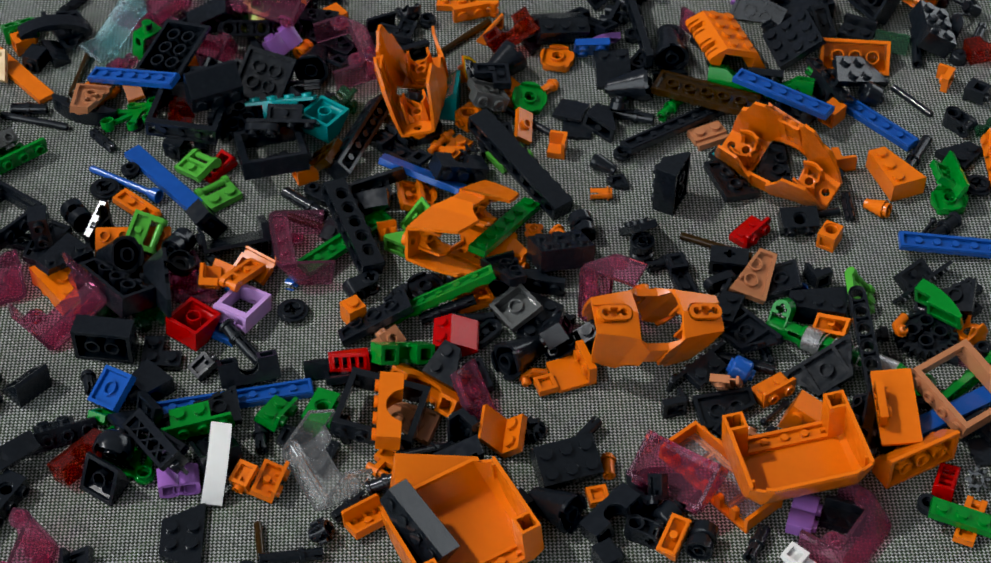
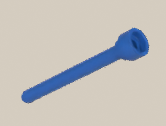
[89,165,164,203]

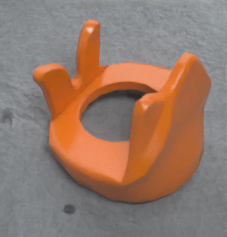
[957,315,989,347]

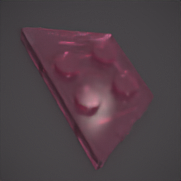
[168,249,219,304]
[450,359,496,420]

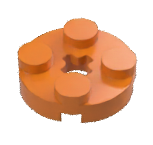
[540,44,574,73]

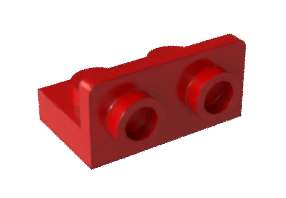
[729,215,771,249]

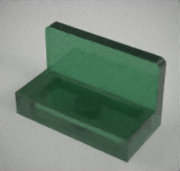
[874,29,910,55]

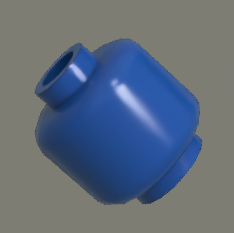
[725,355,756,384]

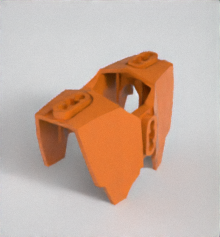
[373,24,449,139]
[714,101,843,210]
[401,180,527,278]
[582,284,724,368]

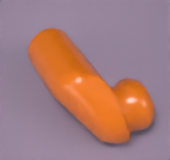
[892,313,909,337]
[519,367,548,387]

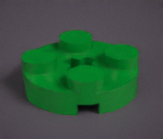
[511,81,547,115]
[930,185,968,216]

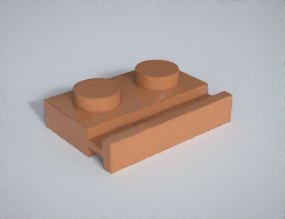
[687,120,728,151]
[709,373,743,391]

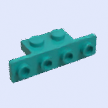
[244,92,317,118]

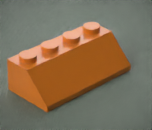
[819,37,891,76]
[872,429,961,489]
[390,453,478,488]

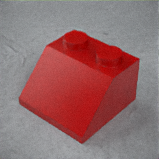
[165,296,222,351]
[433,313,480,357]

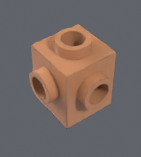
[371,324,407,342]

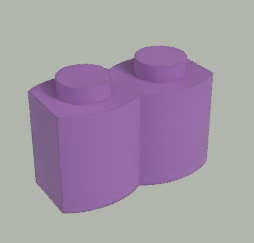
[262,23,303,55]
[156,463,201,498]
[785,494,823,539]

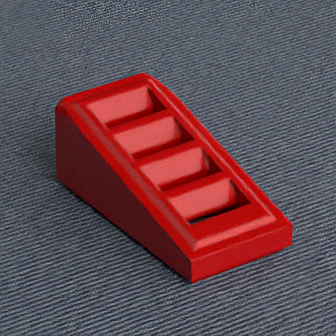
[203,149,238,184]
[328,347,370,372]
[931,463,961,502]

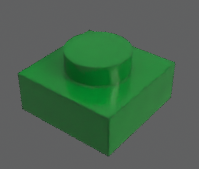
[87,408,114,425]

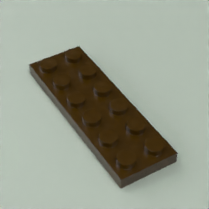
[650,69,763,115]

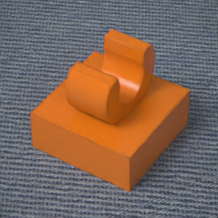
[376,219,398,241]

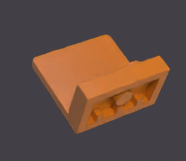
[546,339,597,393]
[478,404,528,458]

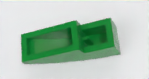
[914,279,963,330]

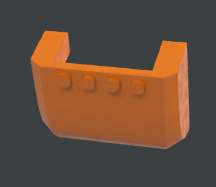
[722,390,875,505]
[381,456,544,563]

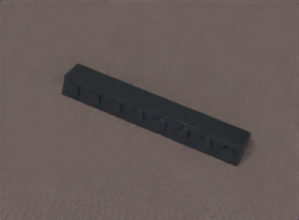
[468,108,573,221]

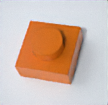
[533,372,559,397]
[585,484,609,509]

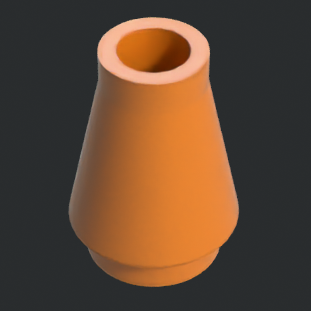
[863,198,892,218]

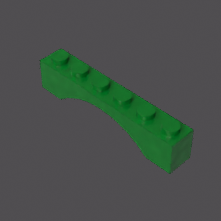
[707,64,815,99]

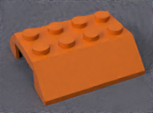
[685,10,766,69]

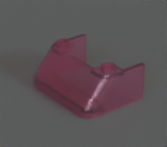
[313,15,377,91]
[268,210,335,285]
[8,252,106,350]
[578,254,647,322]
[798,484,892,563]

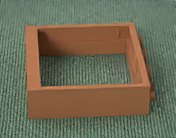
[912,339,991,439]

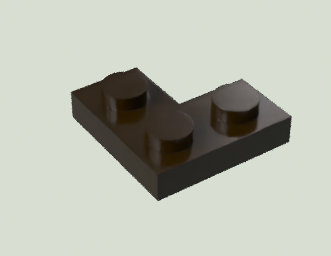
[309,137,343,171]

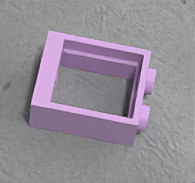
[213,284,272,334]

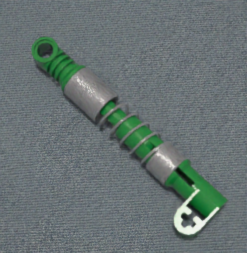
[766,298,937,396]

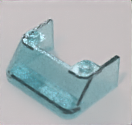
[79,0,148,63]

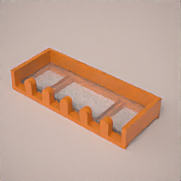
[659,420,783,534]

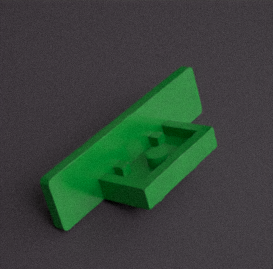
[0,137,48,175]
[929,150,970,199]
[153,400,235,440]

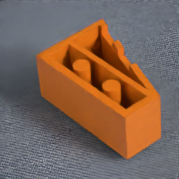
[866,146,927,202]
[29,265,83,317]
[778,389,823,429]

